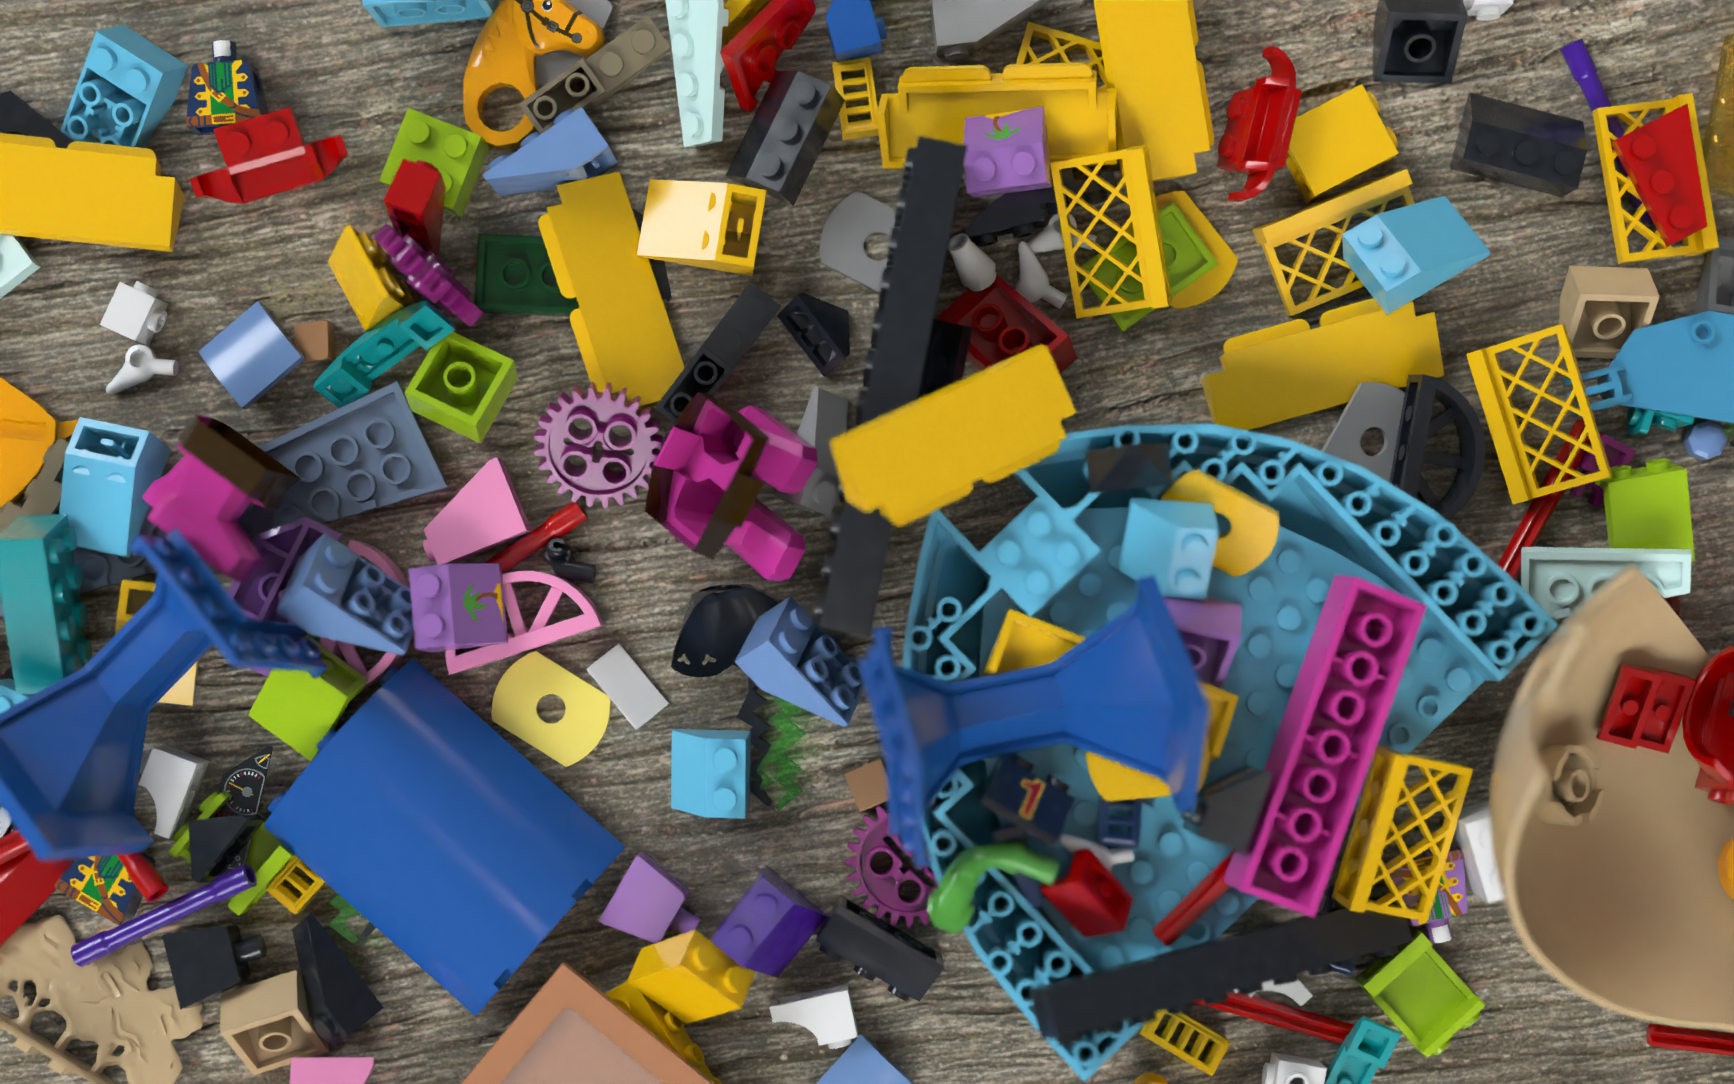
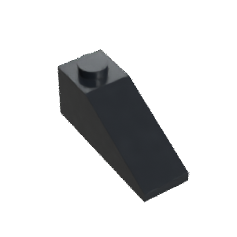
[292,913,384,1047]

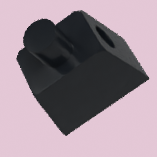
[162,925,267,1009]

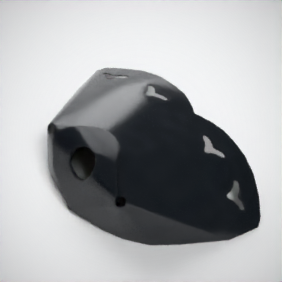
[671,584,778,677]

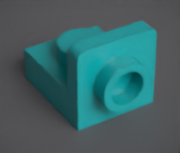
[1626,407,1695,437]

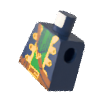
[186,40,269,136]
[54,827,155,926]

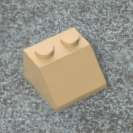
[1559,266,1660,359]
[220,970,329,1076]

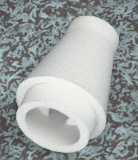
[947,233,996,291]

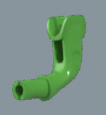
[928,841,1059,933]

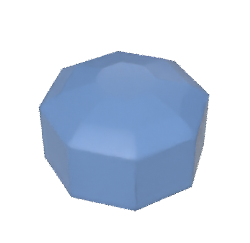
[1682,421,1727,461]

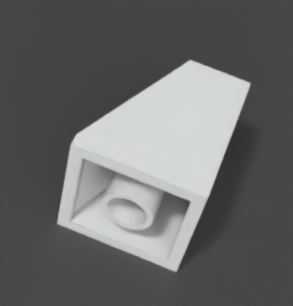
[1452,800,1504,903]

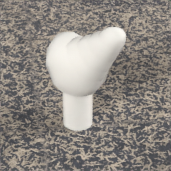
[1026,213,1097,254]
[1015,241,1067,309]
[106,344,179,394]
[1059,834,1134,871]

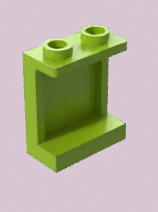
[1595,458,1695,562]
[248,635,368,762]
[169,791,295,916]
[1354,927,1486,1058]

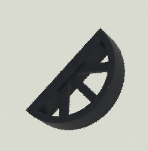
[1389,374,1485,521]

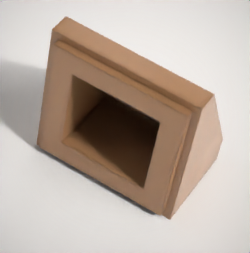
[294,320,336,364]
[845,758,888,812]

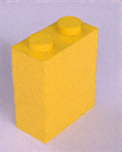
[1285,84,1398,204]
[627,930,756,1024]

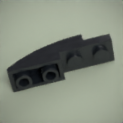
[964,167,1116,247]
[655,282,781,423]

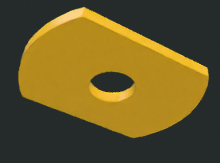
[1121,191,1238,310]
[1160,469,1280,577]
[1086,735,1210,801]

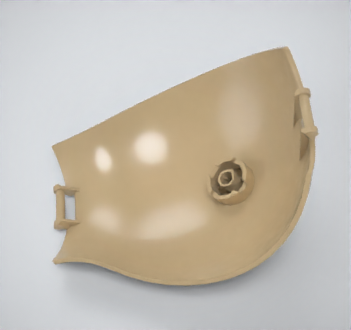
[1489,563,1734,1032]

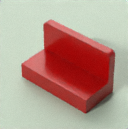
[1040,848,1133,937]

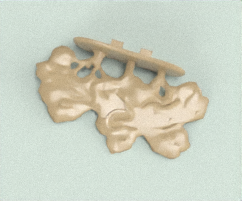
[0,915,202,1084]

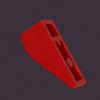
[383,158,446,257]

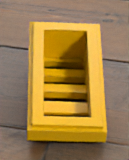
[832,57,879,140]
[266,855,326,914]
[1139,1009,1231,1076]

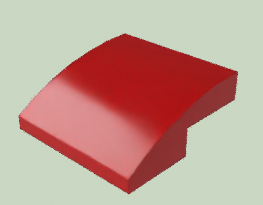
[1596,663,1696,754]

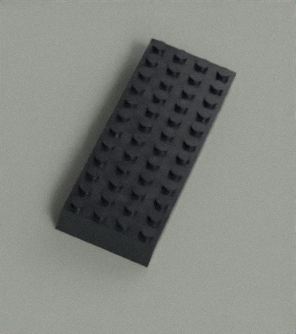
[814,136,968,637]

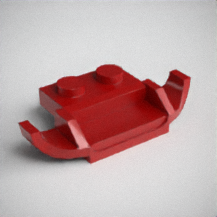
[1216,46,1302,202]
[189,106,348,204]

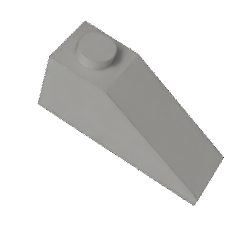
[930,0,1047,60]
[774,386,848,516]

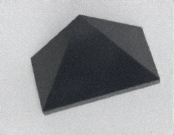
[777,292,850,377]
[1085,443,1173,494]
[188,814,265,883]

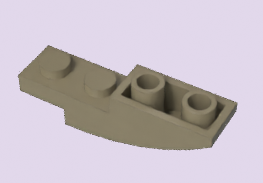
[519,15,672,134]
[0,438,70,532]

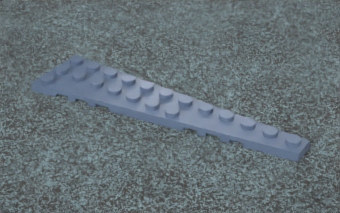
[0,381,450,618]

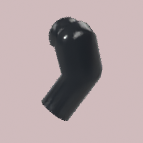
[544,538,596,584]

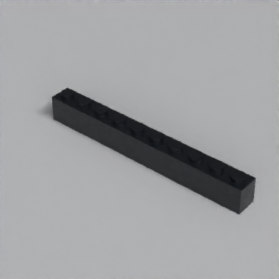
[1029,896,1413,1045]

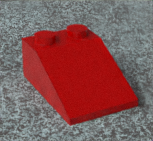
[937,274,1077,374]

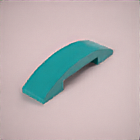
[313,301,455,408]
[1324,1016,1401,1084]

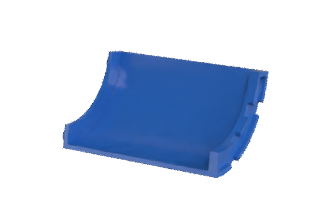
[263,658,625,1016]

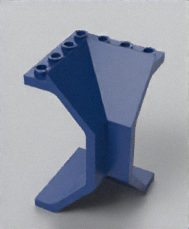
[0,527,328,861]
[858,575,1210,867]

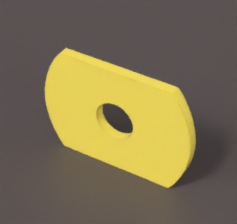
[491,651,611,767]

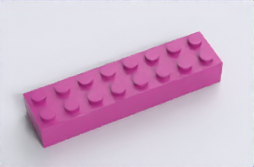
[1223,575,1427,917]

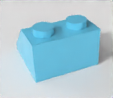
[1119,498,1219,599]
[671,729,751,819]

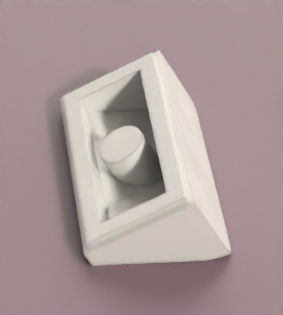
[586,643,669,730]

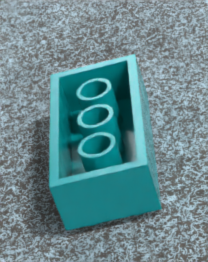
[0,514,93,694]

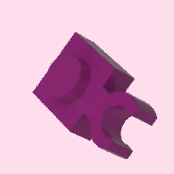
[1570,432,1637,507]

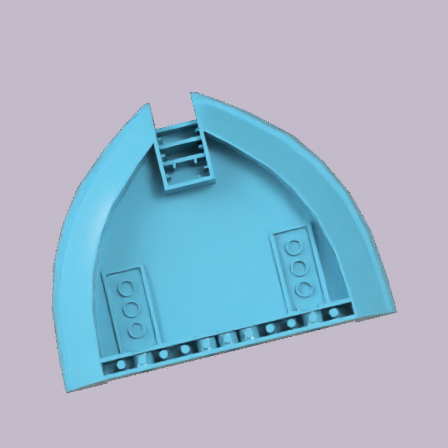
[903,423,1558,1082]

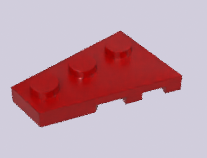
[720,0,816,113]
[1611,103,1708,247]

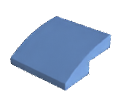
[198,301,306,409]
[816,1034,915,1084]

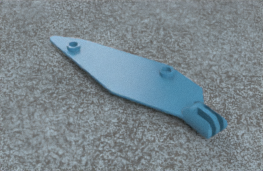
[1562,311,1734,424]

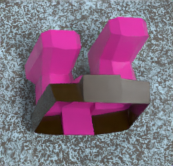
[645,392,818,582]
[142,413,301,583]

